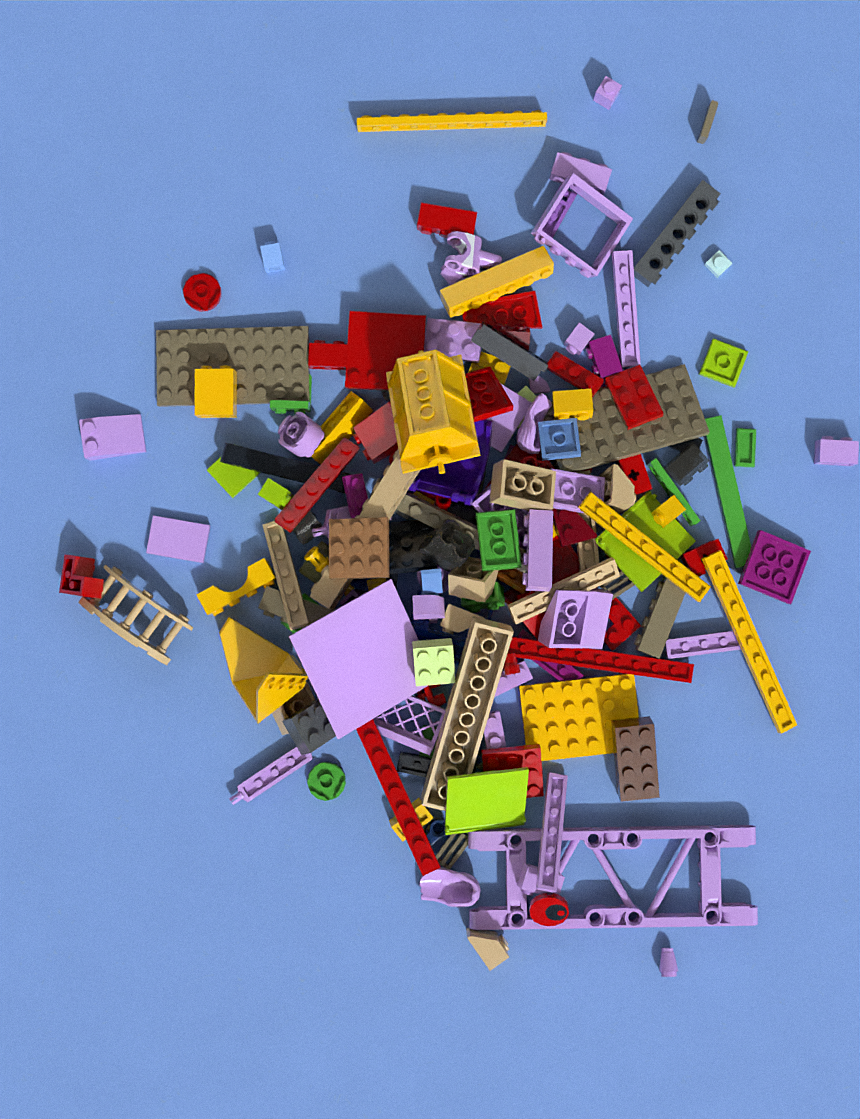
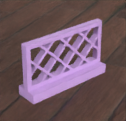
[373,696,446,755]

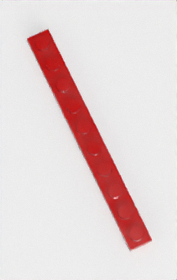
[507,637,694,683]
[356,719,441,876]

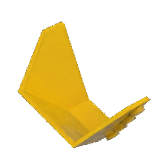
[219,617,308,724]

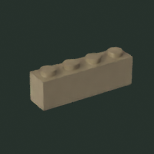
[634,578,685,659]
[258,587,334,629]

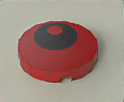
[529,893,569,926]

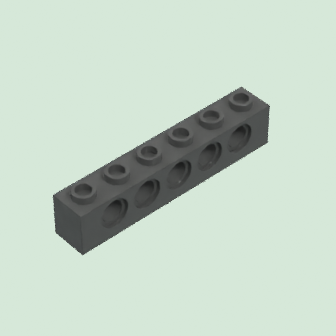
[634,180,721,287]

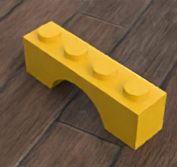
[196,558,276,616]

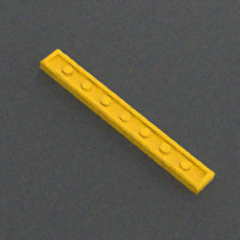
[578,492,711,602]

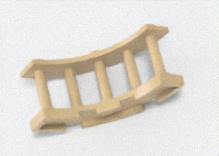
[78,565,193,666]

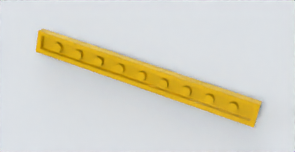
[357,110,547,132]
[702,551,797,734]

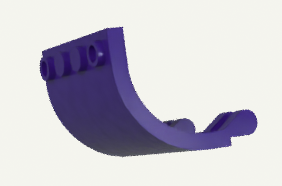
[409,419,492,506]

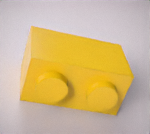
[552,389,593,420]

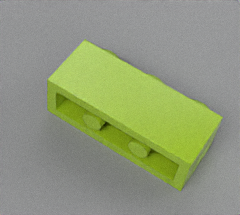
[258,478,294,510]

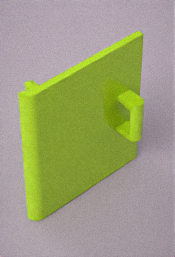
[595,491,696,592]
[445,767,529,835]

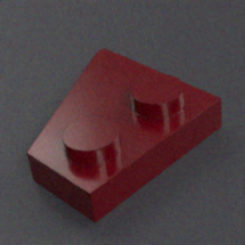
[552,509,597,547]

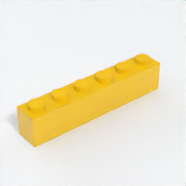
[440,245,554,318]

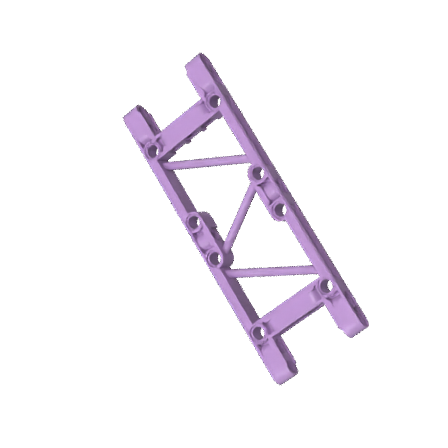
[468,825,758,930]

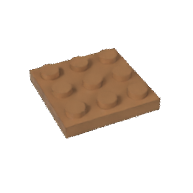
[329,517,389,579]

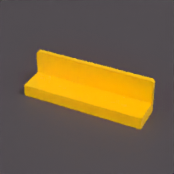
[311,391,373,465]

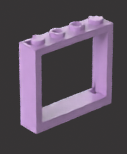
[531,173,633,278]

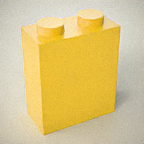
[195,365,237,418]

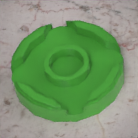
[307,762,346,801]

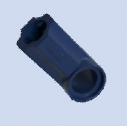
[424,817,445,846]

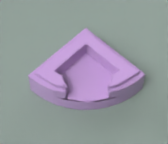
[529,376,550,394]

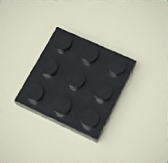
[389,520,438,574]

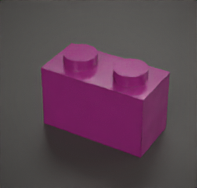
[585,335,623,379]

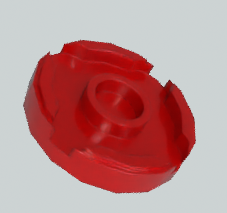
[183,273,222,312]

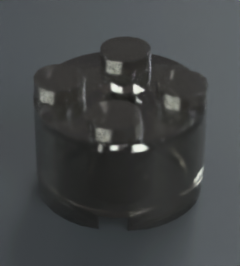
[292,509,323,545]

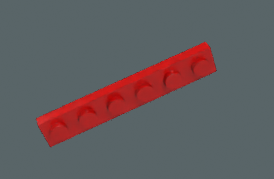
[274,437,360,533]

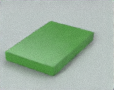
[476,509,522,572]

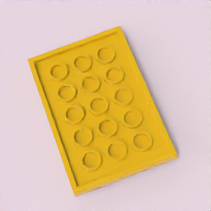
[519,674,639,761]

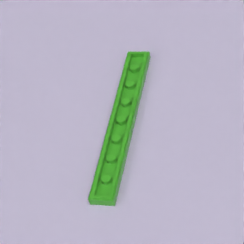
[705,415,751,568]

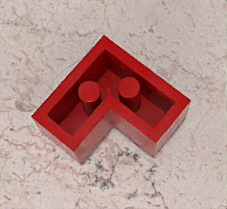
[59,554,104,599]

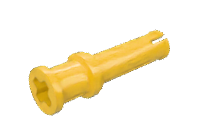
[304,546,354,596]

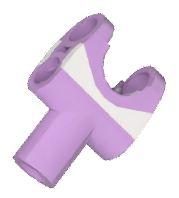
[445,231,502,277]

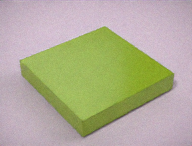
[698,338,748,388]
[207,444,261,498]

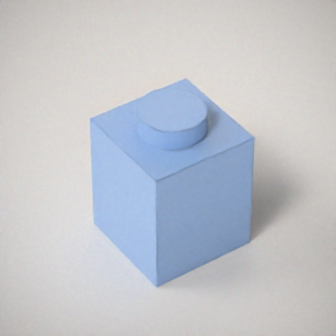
[260,241,285,273]

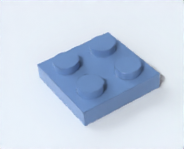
[538,418,581,461]

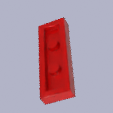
[547,351,604,397]

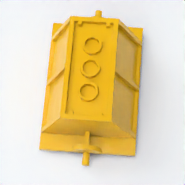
[386,349,481,474]

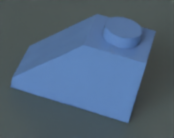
[421,569,443,596]

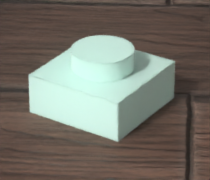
[704,250,732,278]

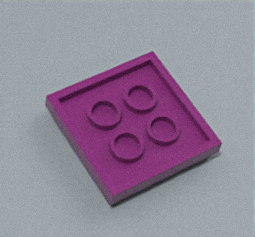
[738,530,811,605]

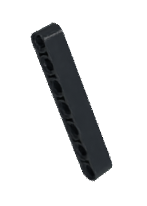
[220,443,352,493]

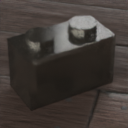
[663,442,709,486]

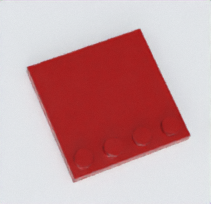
[345,311,426,391]

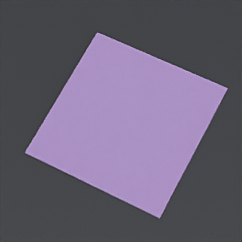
[289,579,428,739]

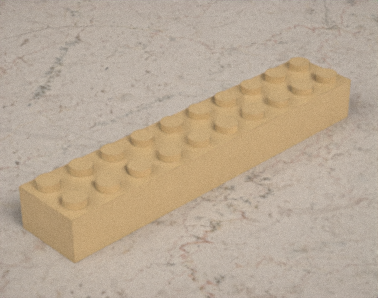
[421,616,514,811]

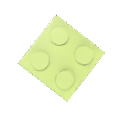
[412,638,455,686]

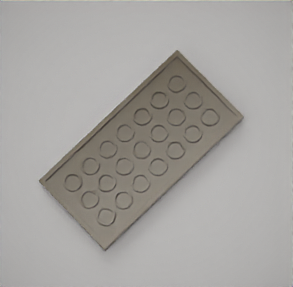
[156,326,310,407]
[544,364,709,472]

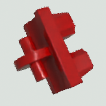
[415,684,446,711]

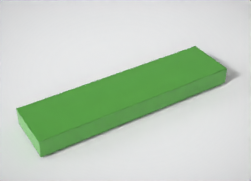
[647,458,701,526]

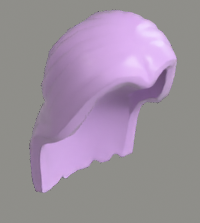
[516,393,552,454]
[419,868,481,907]

